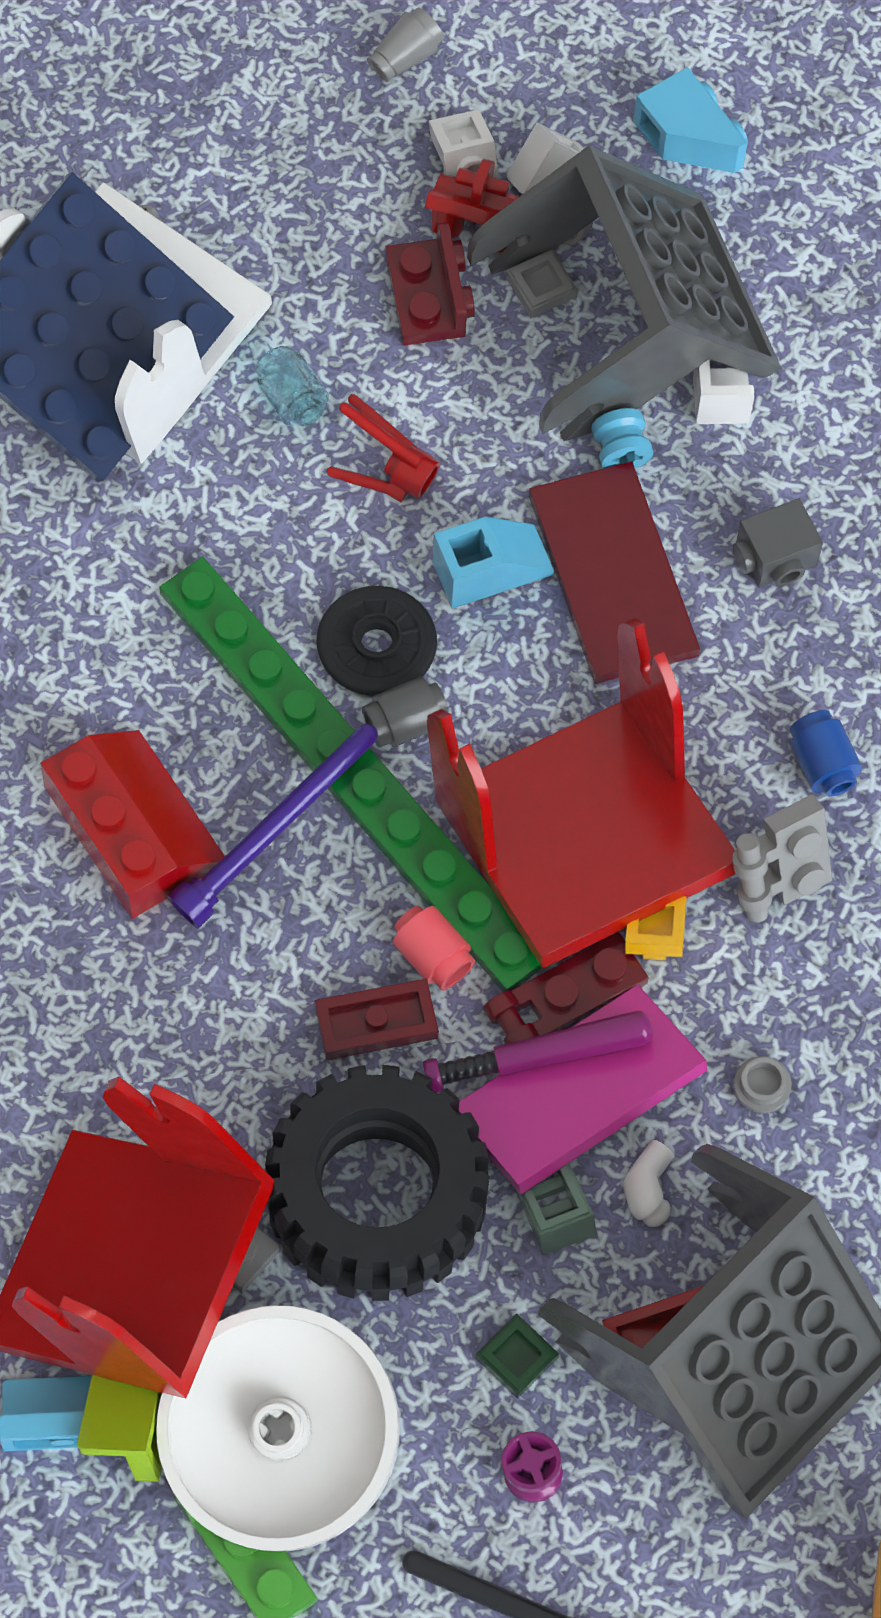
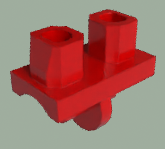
[425,159,520,253]

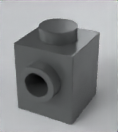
[733,498,823,588]

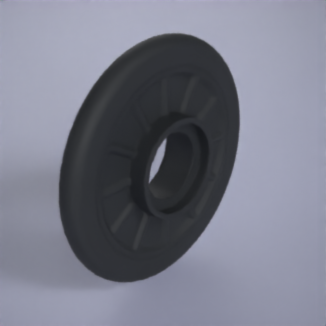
[316,586,437,696]

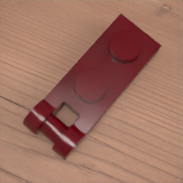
[483,932,649,1044]

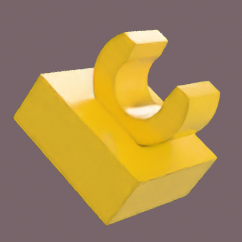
[625,896,686,961]

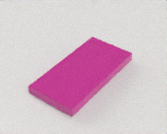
[459,984,707,1195]

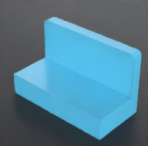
[0,1376,92,1452]

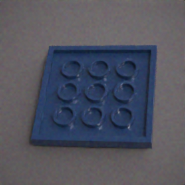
[0,172,234,482]

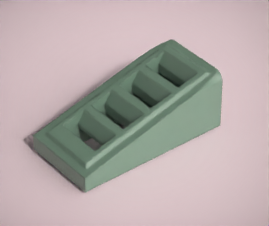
[515,1163,597,1255]

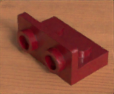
[385,223,475,346]

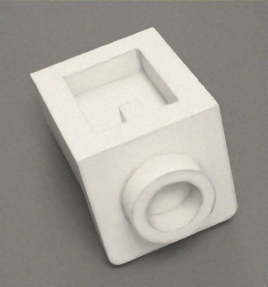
[429,109,499,179]

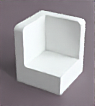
[507,123,584,195]
[693,360,754,424]

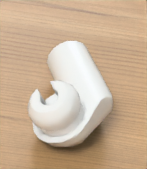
[623,1140,675,1227]

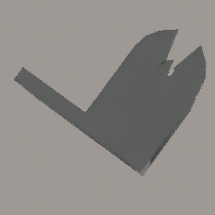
[467,145,782,441]
[538,1144,881,1518]

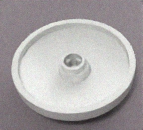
[156,1305,400,1552]

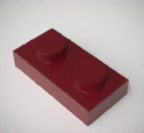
[315,978,439,1061]

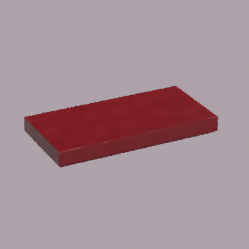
[529,461,700,684]

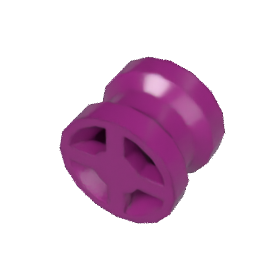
[501,1431,563,1503]

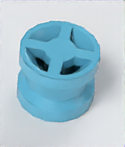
[591,408,653,469]

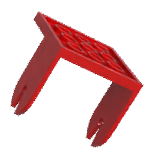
[427,618,735,968]
[0,1076,275,1399]

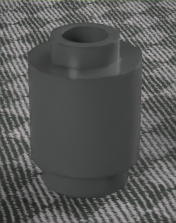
[362,676,448,748]

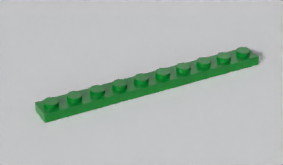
[159,556,542,992]

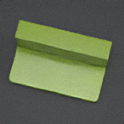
[77,1375,162,1482]

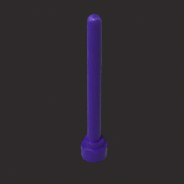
[167,724,378,929]

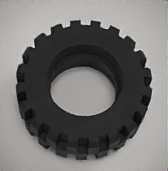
[265,1065,490,1301]

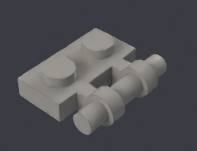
[732,794,833,923]

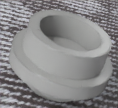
[733,1056,792,1114]

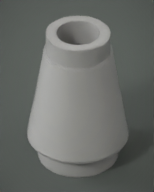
[367,7,445,82]

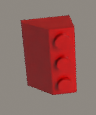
[40,730,225,919]

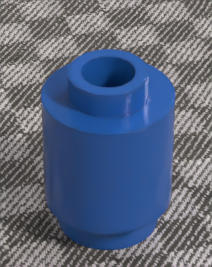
[790,710,863,797]

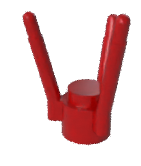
[326,394,441,503]

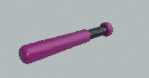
[423,1011,652,1093]

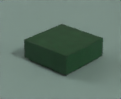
[475,1313,559,1399]

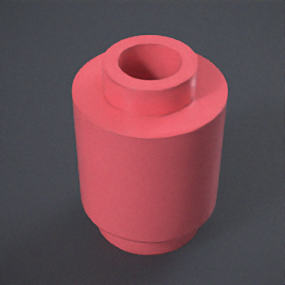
[393,906,476,991]

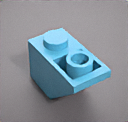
[633,67,748,173]
[432,516,554,609]

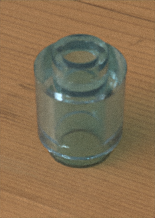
[255,346,329,426]

